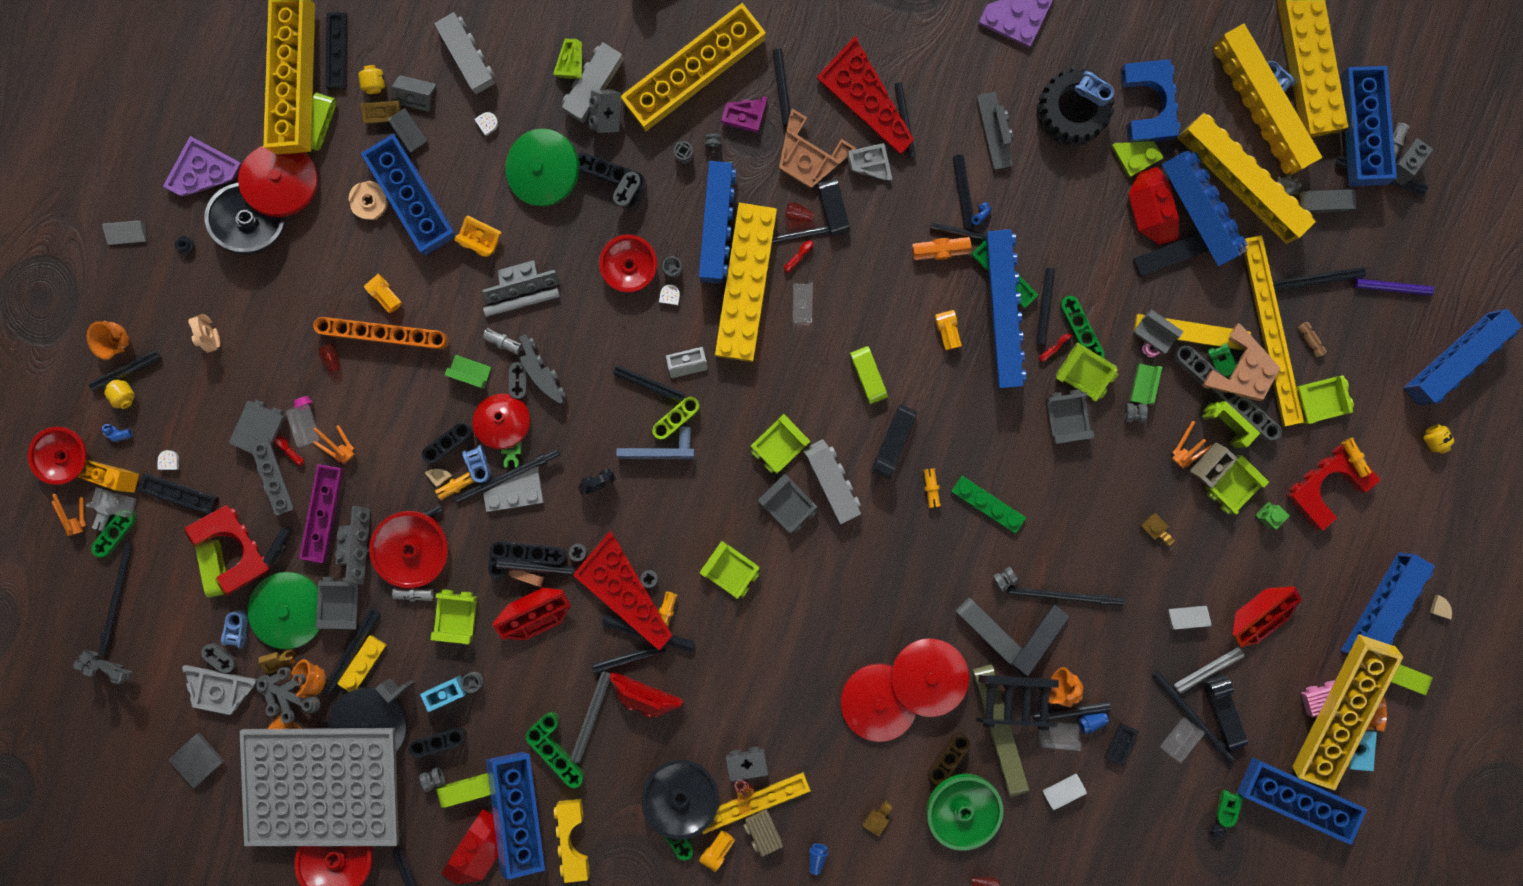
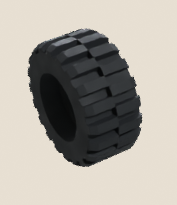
[1037,68,1115,146]

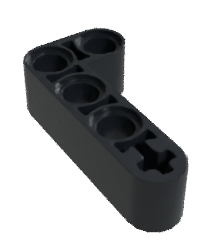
[578,152,647,211]
[870,404,917,480]
[488,541,567,578]
[1202,674,1248,751]

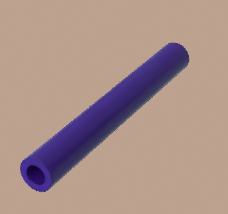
[1354,278,1434,296]

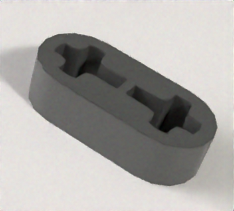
[613,172,641,207]
[509,362,528,399]
[201,643,237,673]

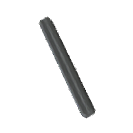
[570,671,611,763]

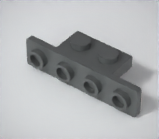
[977,92,1013,170]
[482,260,560,304]
[250,437,294,515]
[335,506,370,585]

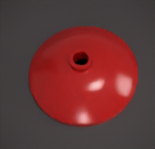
[599,234,657,292]
[472,394,530,450]
[28,427,87,484]

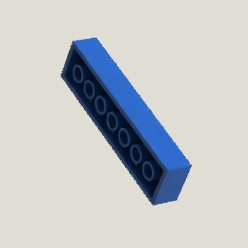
[986,229,1027,388]

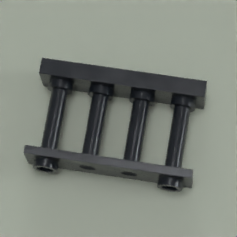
[976,674,1059,730]

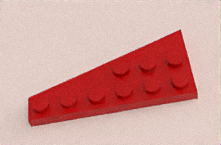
[816,35,914,155]
[573,531,673,650]

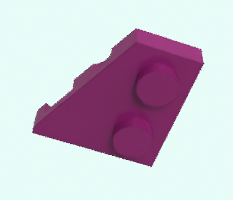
[721,97,768,133]

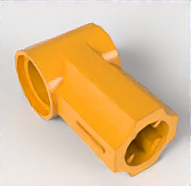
[364,273,402,313]
[934,310,962,351]
[699,830,735,872]

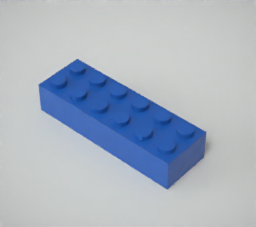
[1340,66,1397,186]
[360,134,457,255]
[1162,150,1248,266]
[699,161,737,284]
[1403,308,1522,405]
[1341,552,1435,655]
[486,752,545,880]
[1237,757,1367,845]

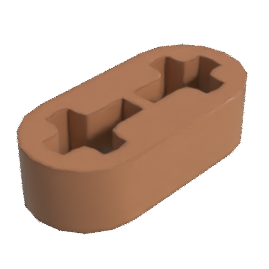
[507,570,545,587]

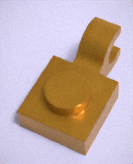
[1140,513,1175,546]
[258,649,296,675]
[862,801,892,837]

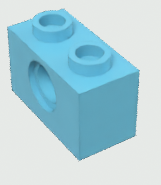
[420,675,468,712]
[1347,730,1377,771]

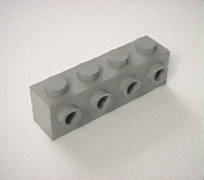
[434,12,495,95]
[562,42,624,123]

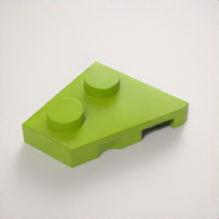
[553,39,582,79]
[1111,141,1164,178]

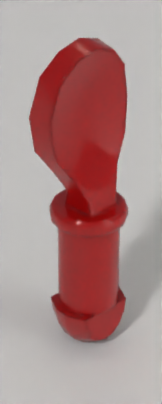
[784,240,814,273]
[1039,333,1072,363]
[274,435,304,466]

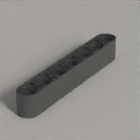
[1172,346,1282,441]

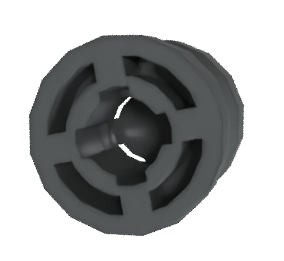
[674,141,694,164]
[662,256,683,278]
[1124,403,1148,423]
[992,566,1019,592]
[461,671,484,693]
[419,767,445,792]

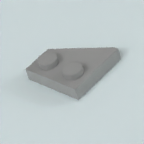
[846,143,892,181]

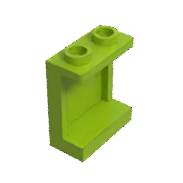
[1056,342,1118,402]
[1296,375,1354,425]
[1202,401,1260,448]
[751,414,810,473]
[1204,455,1269,515]
[700,541,760,599]
[431,590,478,644]

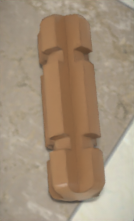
[1298,322,1327,357]

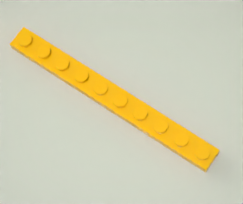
[1244,235,1304,426]

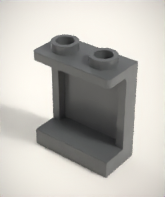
[1045,389,1094,444]
[229,399,288,454]
[758,474,817,533]
[316,577,358,629]

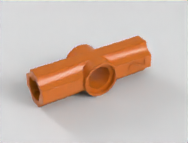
[912,237,972,261]

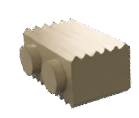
[1190,442,1237,487]
[744,809,783,856]

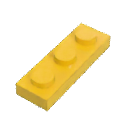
[338,635,387,692]

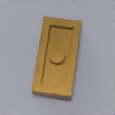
[360,100,401,123]

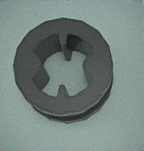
[704,134,721,147]
[569,544,587,561]
[640,570,658,588]

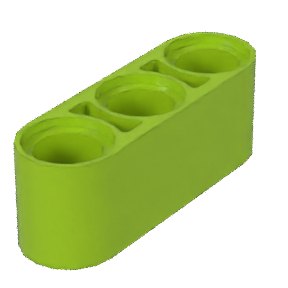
[311,92,336,151]
[850,346,888,404]
[652,397,700,440]
[196,539,226,598]
[1391,665,1433,695]
[436,773,490,808]

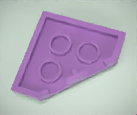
[978,0,1053,48]
[163,136,242,197]

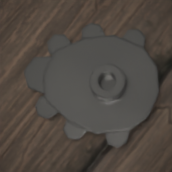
[1277,175,1303,196]

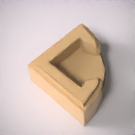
[425,469,453,488]
[1430,595,1452,619]

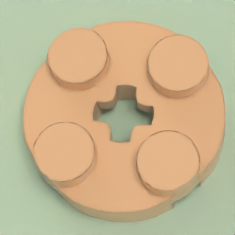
[349,181,389,220]
[189,314,220,353]

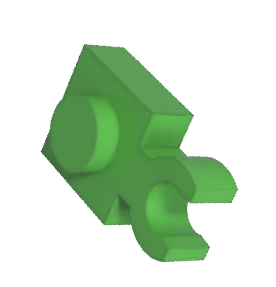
[501,441,522,468]

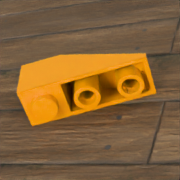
[78,460,139,493]

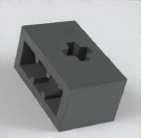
[589,89,621,133]
[1395,138,1433,186]
[726,747,768,782]

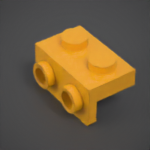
[454,216,502,257]

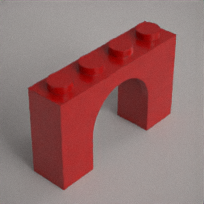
[1286,445,1381,531]
[184,505,269,597]

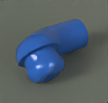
[971,202,991,225]
[102,424,133,442]

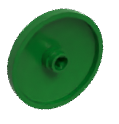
[506,129,580,207]
[248,572,321,649]
[926,774,1003,851]

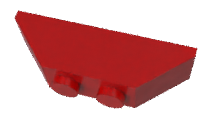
[1128,167,1179,245]
[1232,586,1302,648]
[492,588,571,640]
[610,671,684,718]
[441,808,498,884]

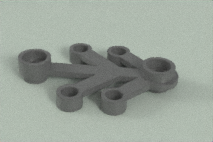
[73,650,133,684]
[256,667,320,723]

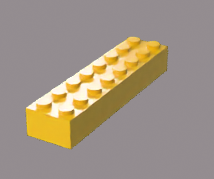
[263,0,315,155]
[1277,0,1348,138]
[621,3,766,132]
[1213,24,1322,175]
[1177,113,1316,244]
[715,203,777,362]
[1292,634,1403,790]

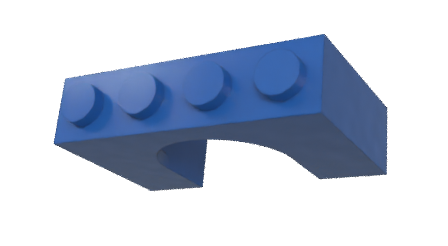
[1120,59,1181,143]

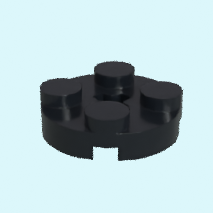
[578,468,616,495]

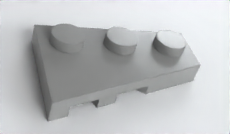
[483,466,544,512]

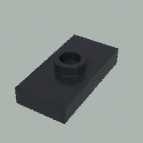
[263,527,294,565]
[1104,722,1139,766]

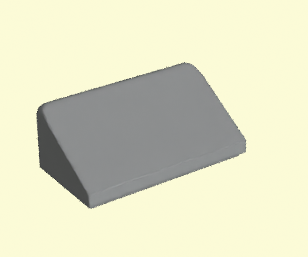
[102,221,147,245]
[666,347,708,378]
[1168,606,1211,630]
[1042,773,1087,810]

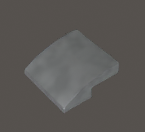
[168,733,224,789]

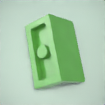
[445,355,491,389]
[1130,364,1162,405]

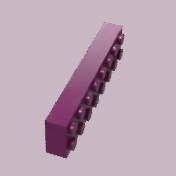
[299,464,344,563]

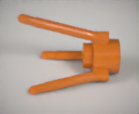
[1172,421,1213,469]
[313,425,355,464]
[52,494,86,536]

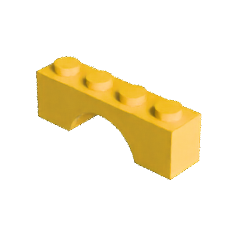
[554,799,590,883]

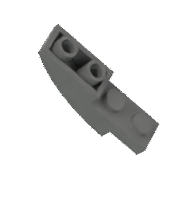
[519,334,566,404]

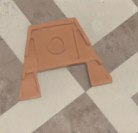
[778,109,856,188]
[1202,323,1280,401]

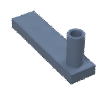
[616,427,695,459]

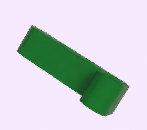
[526,712,585,788]

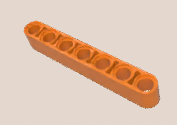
[313,317,449,350]

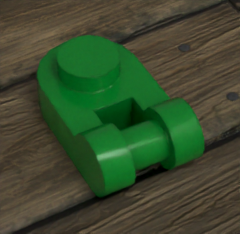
[1208,343,1236,379]
[1216,790,1243,827]

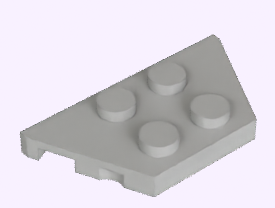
[182,665,258,715]

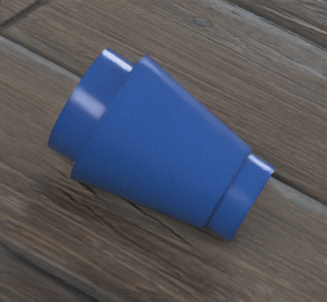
[1078,713,1109,735]
[809,844,828,875]

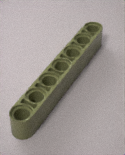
[973,664,1029,798]

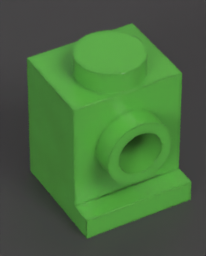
[1255,502,1290,530]

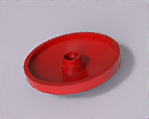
[238,146,318,217]
[369,511,449,588]
[891,638,969,717]
[841,664,916,742]
[295,846,373,886]

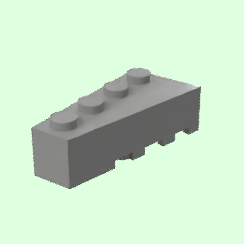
[803,439,862,524]

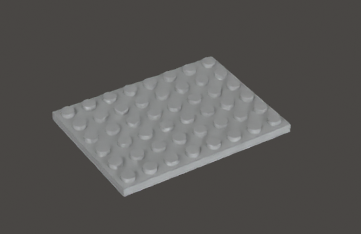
[240,728,399,846]

